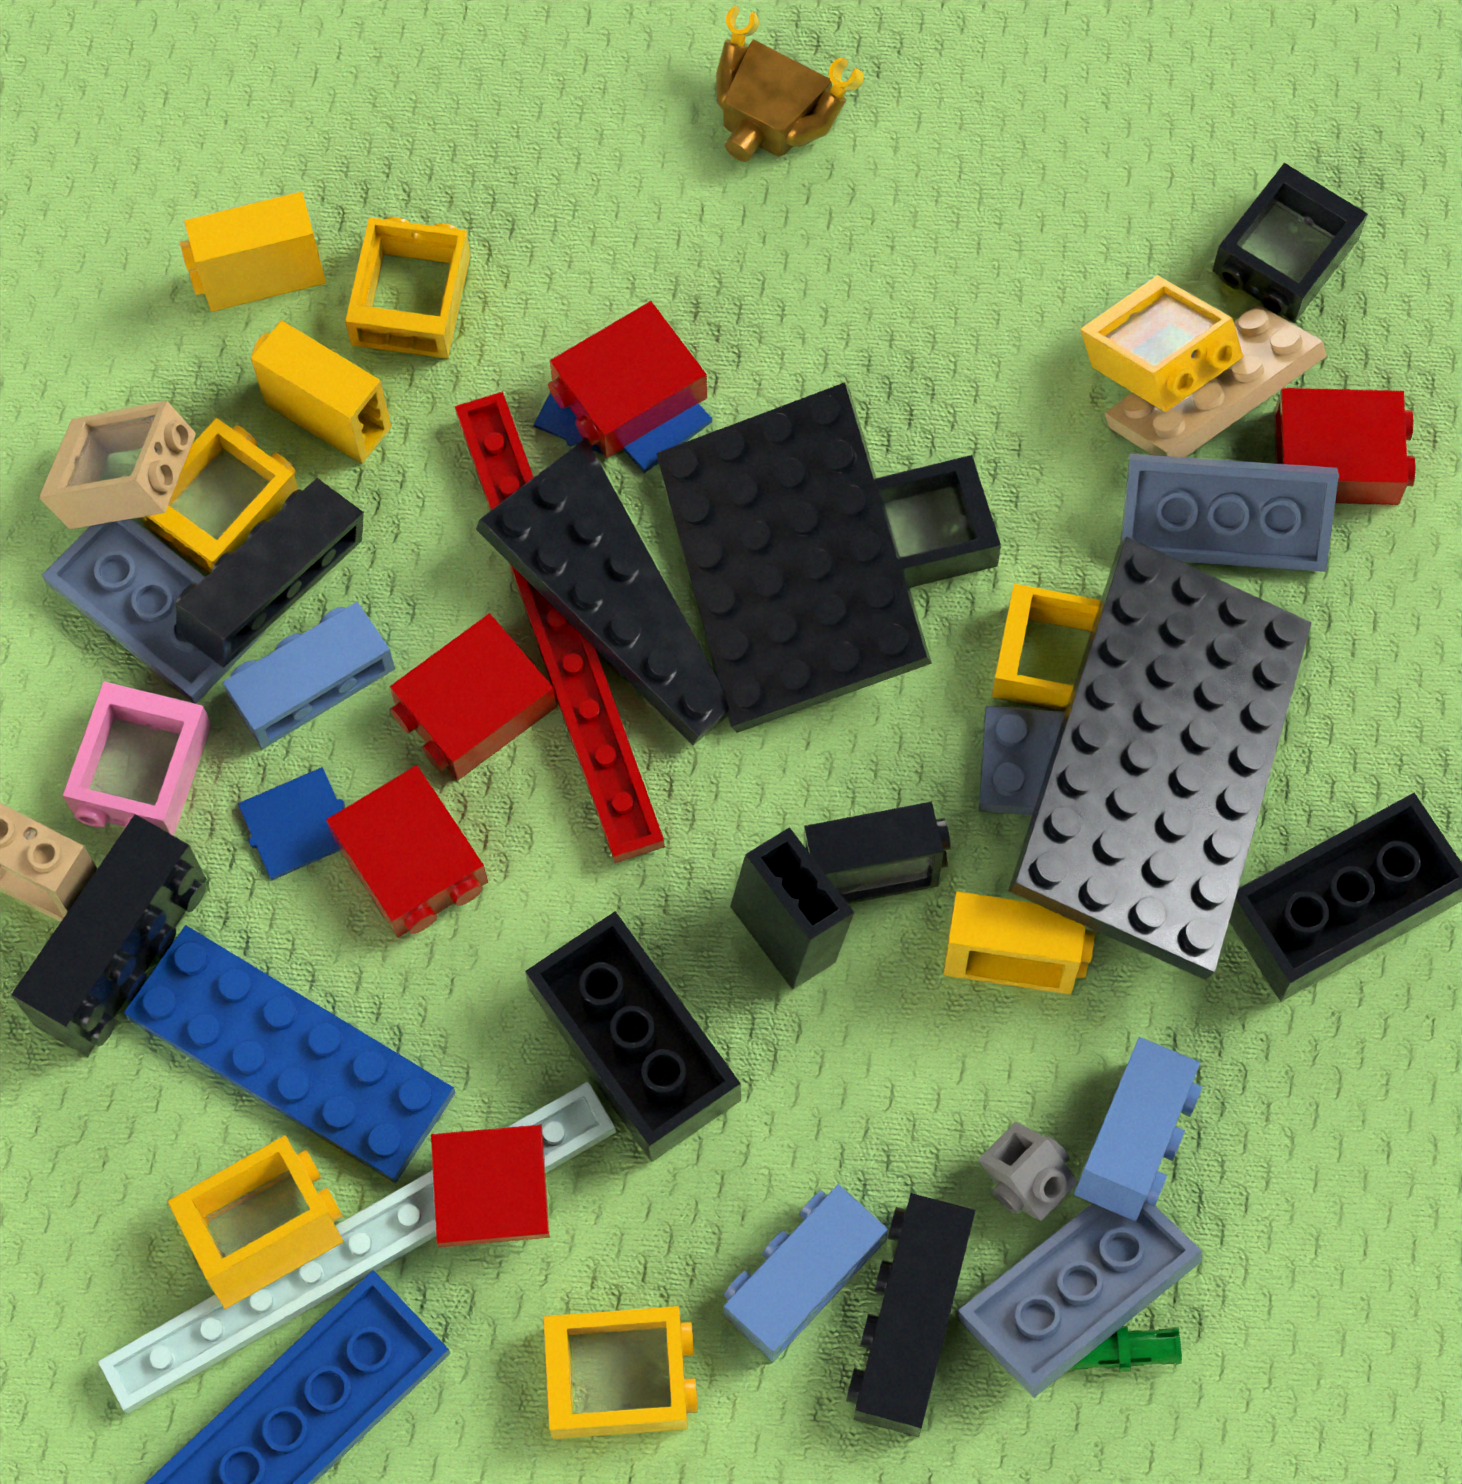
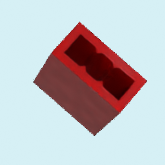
[548,301,708,458]
[1274,388,1416,505]
[389,613,557,781]
[326,765,488,938]

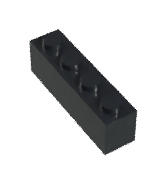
[176,478,364,668]
[846,1193,976,1437]

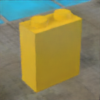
[180,191,326,312]
[251,320,392,464]

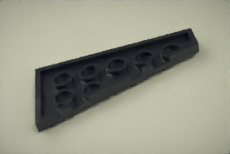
[476,438,730,745]

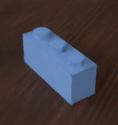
[223,602,395,749]
[1074,1037,1203,1221]
[723,1184,888,1362]

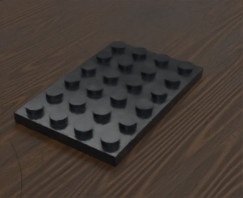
[656,382,932,733]

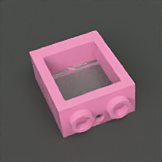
[63,681,212,836]

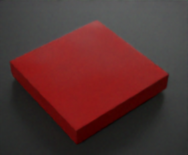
[431,1125,550,1248]

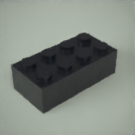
[1229,792,1462,1002]
[11,814,207,1057]
[525,911,741,1162]

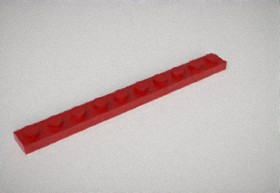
[455,391,665,863]

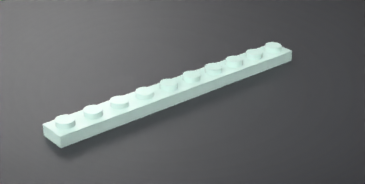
[98,1082,616,1414]

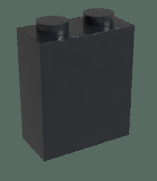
[730,827,854,990]

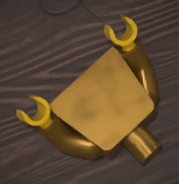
[716,6,864,162]

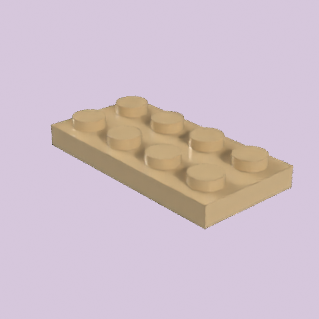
[1105,304,1327,457]

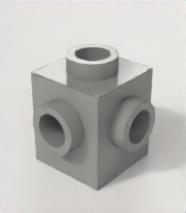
[978,1121,1078,1221]

